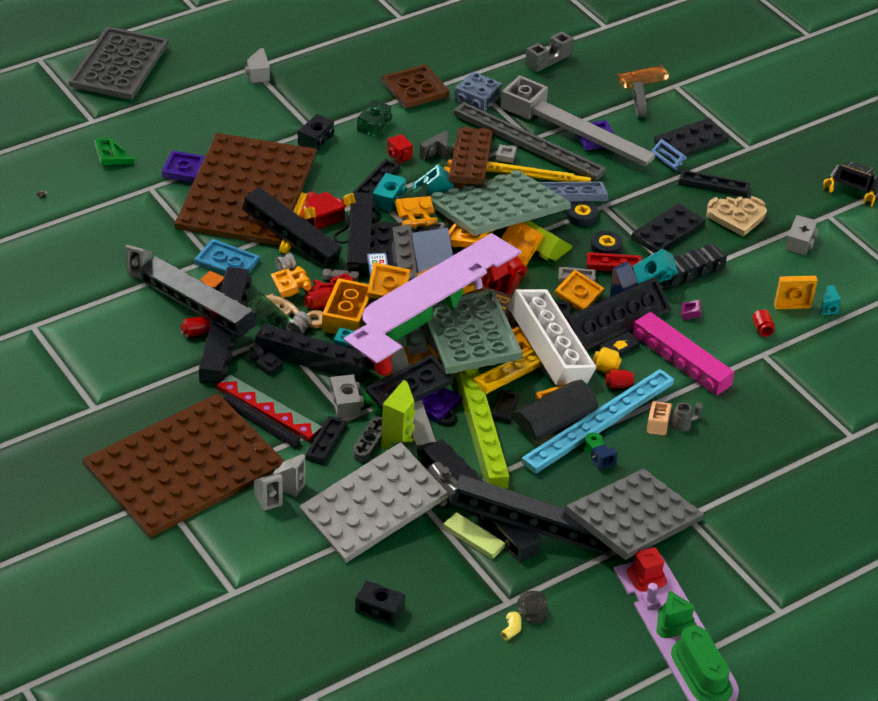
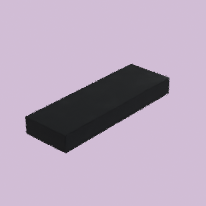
[305,416,347,465]

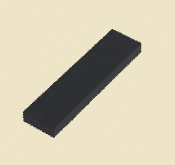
[353,159,400,193]
[678,170,750,198]

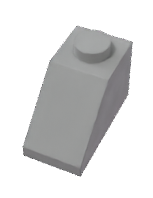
[244,48,270,83]
[125,245,153,279]
[273,454,306,497]
[254,474,283,511]

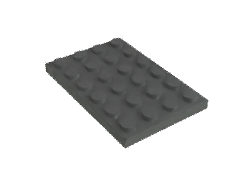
[68,26,169,100]
[564,469,704,560]

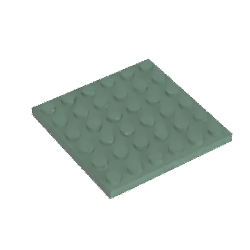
[431,170,571,236]

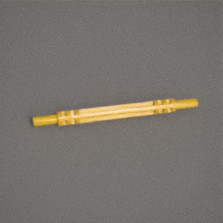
[486,161,591,182]

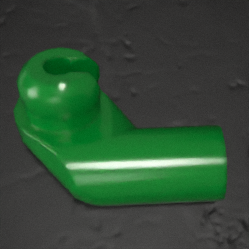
[363,394,383,415]

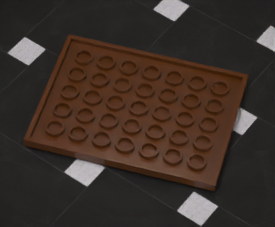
[175,133,317,246]
[82,393,285,538]

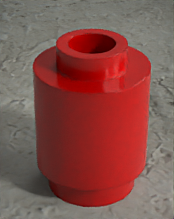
[506,256,527,278]
[304,289,332,310]
[752,309,775,337]
[181,317,210,338]
[605,370,634,389]

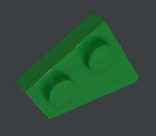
[94,138,135,165]

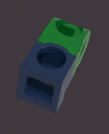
[584,432,618,471]

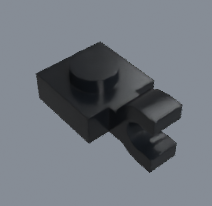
[250,344,284,376]

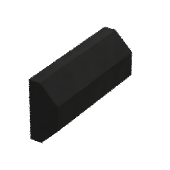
[511,380,598,442]

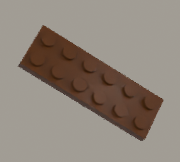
[449,127,493,185]

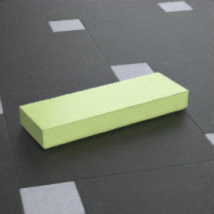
[443,512,505,559]

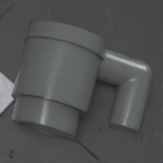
[671,402,703,432]

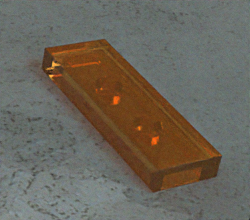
[617,65,669,88]

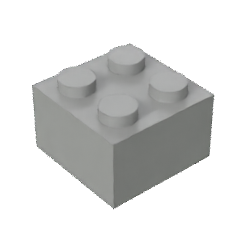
[501,75,548,119]

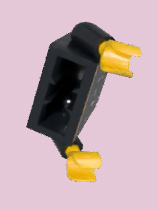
[823,161,878,206]

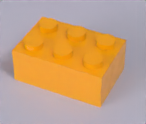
[322,278,374,334]

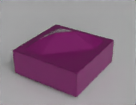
[681,300,702,320]

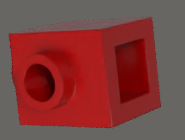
[387,134,413,164]

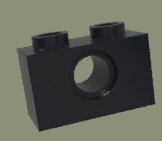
[298,114,335,150]
[355,580,406,626]

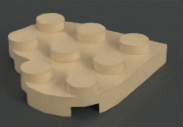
[706,196,767,237]

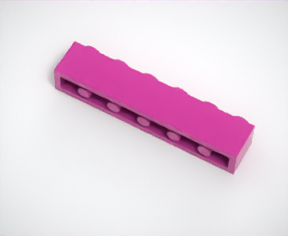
[633,312,734,396]

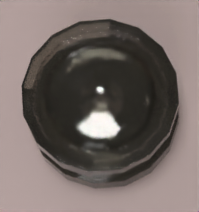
[517,591,548,625]

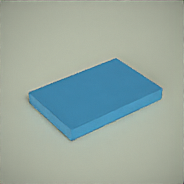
[194,239,260,276]

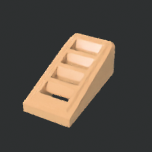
[647,401,672,435]

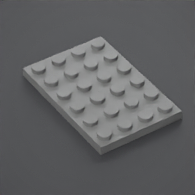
[300,442,448,563]

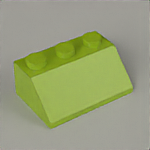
[523,220,573,261]
[381,380,415,450]

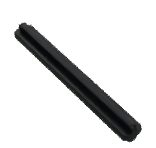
[222,393,301,447]

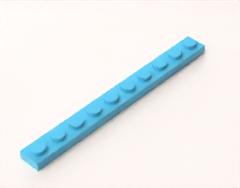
[522,369,674,474]

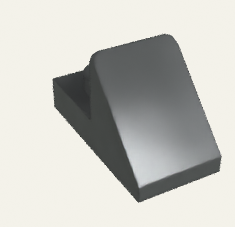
[419,131,448,161]

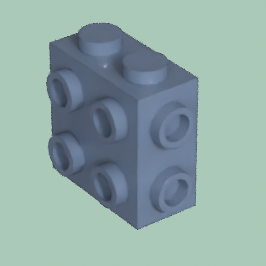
[454,72,502,111]

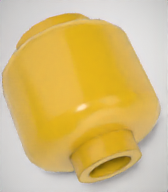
[592,347,622,374]

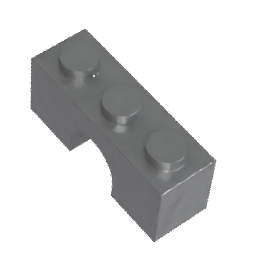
[525,31,574,72]

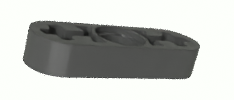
[632,82,647,118]
[353,417,382,462]

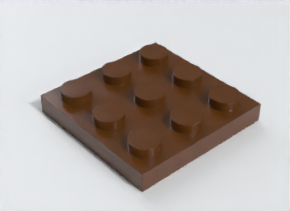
[382,64,450,109]

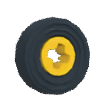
[566,201,598,226]
[590,230,623,254]

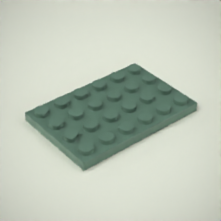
[426,289,523,374]

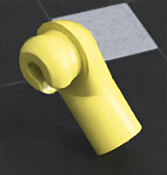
[500,612,521,641]

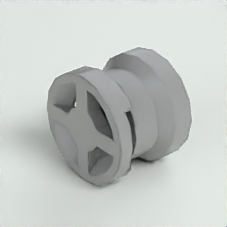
[275,253,296,272]

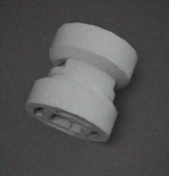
[286,312,312,335]

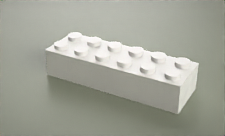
[507,289,596,385]

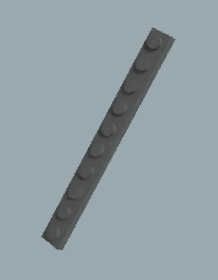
[454,102,606,182]
[393,224,428,355]

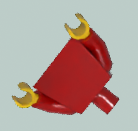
[301,192,356,229]

